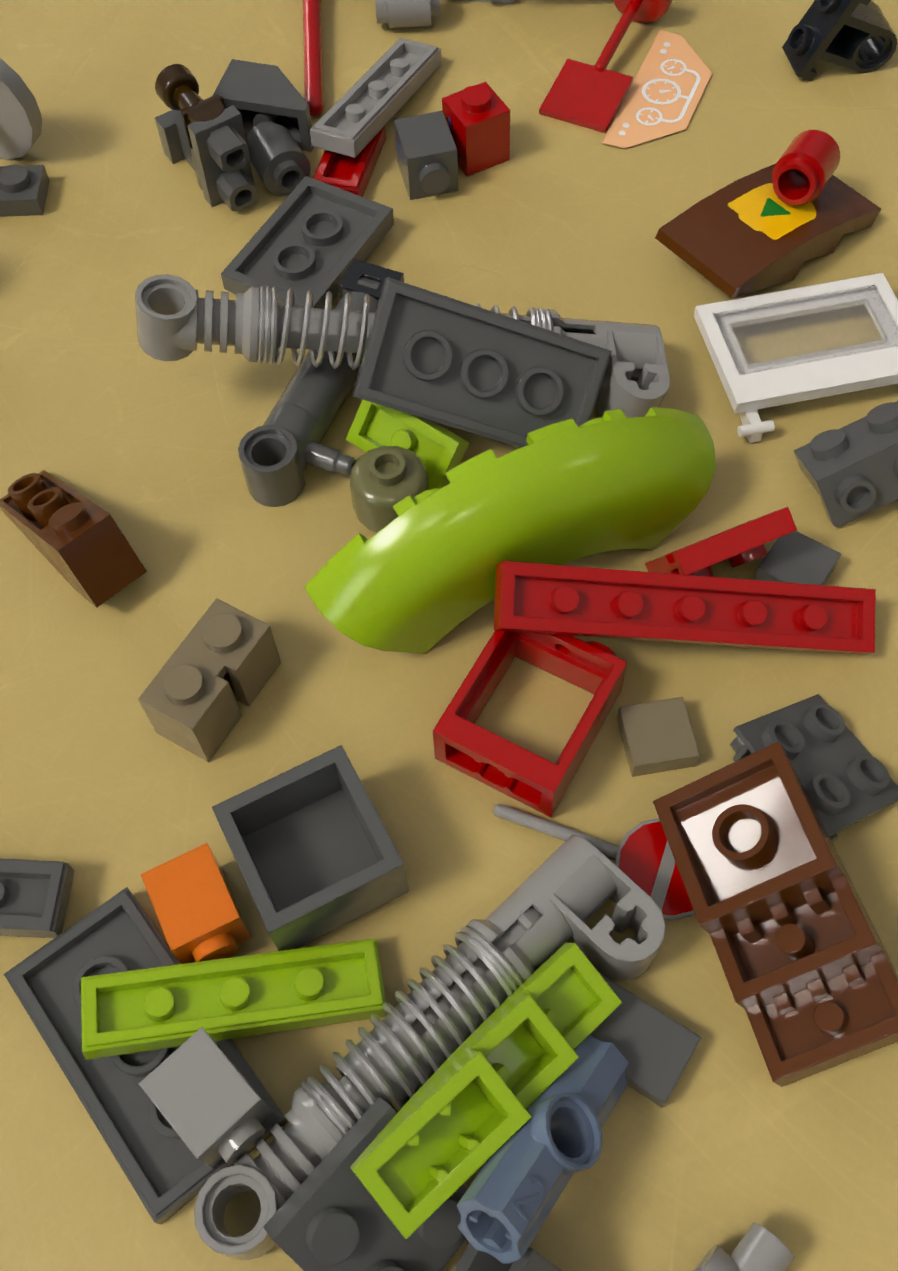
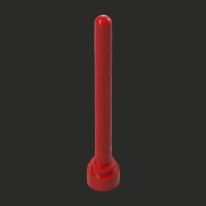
[303,0,324,117]

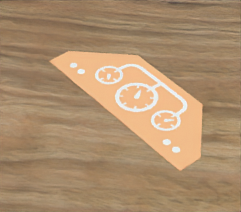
[602,30,712,149]

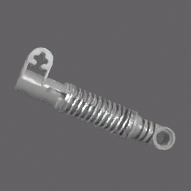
[194,835,665,1261]

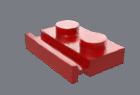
[645,507,797,577]

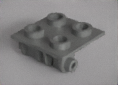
[730,694,898,843]

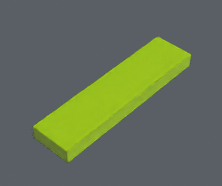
[81,938,386,1060]

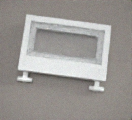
[694,273,898,443]

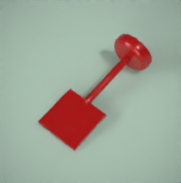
[539,0,672,133]

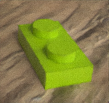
[345,400,469,489]

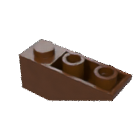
[0,470,147,608]

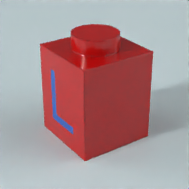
[442,81,510,177]

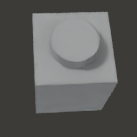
[139,1027,273,1168]

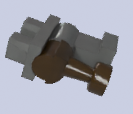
[155,64,258,212]

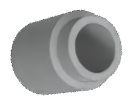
[375,0,440,28]

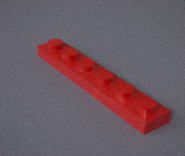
[494,561,876,655]

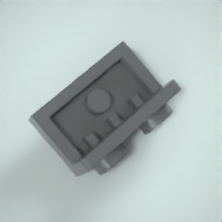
[794,401,898,527]

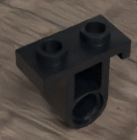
[782,0,898,82]

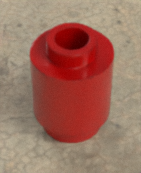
[772,130,840,205]

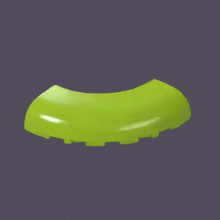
[304,407,716,654]

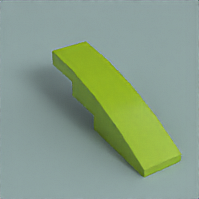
[350,943,622,1239]

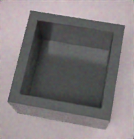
[212,745,409,951]

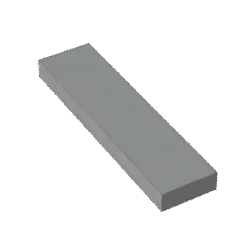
[310,38,441,158]

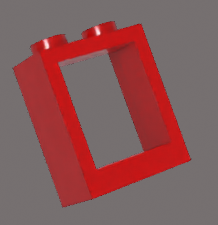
[432,631,627,818]

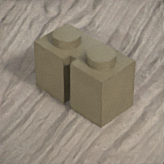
[138,598,281,762]

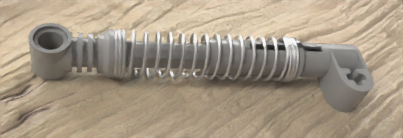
[135,274,670,418]

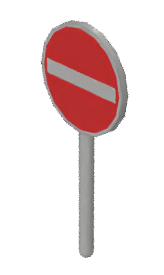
[493,804,695,921]

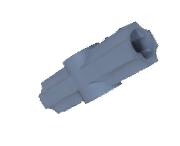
[457,1034,629,1264]

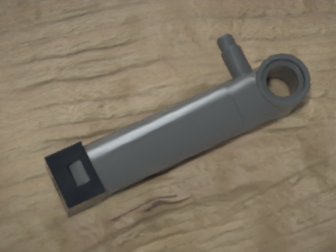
[238,259,404,507]

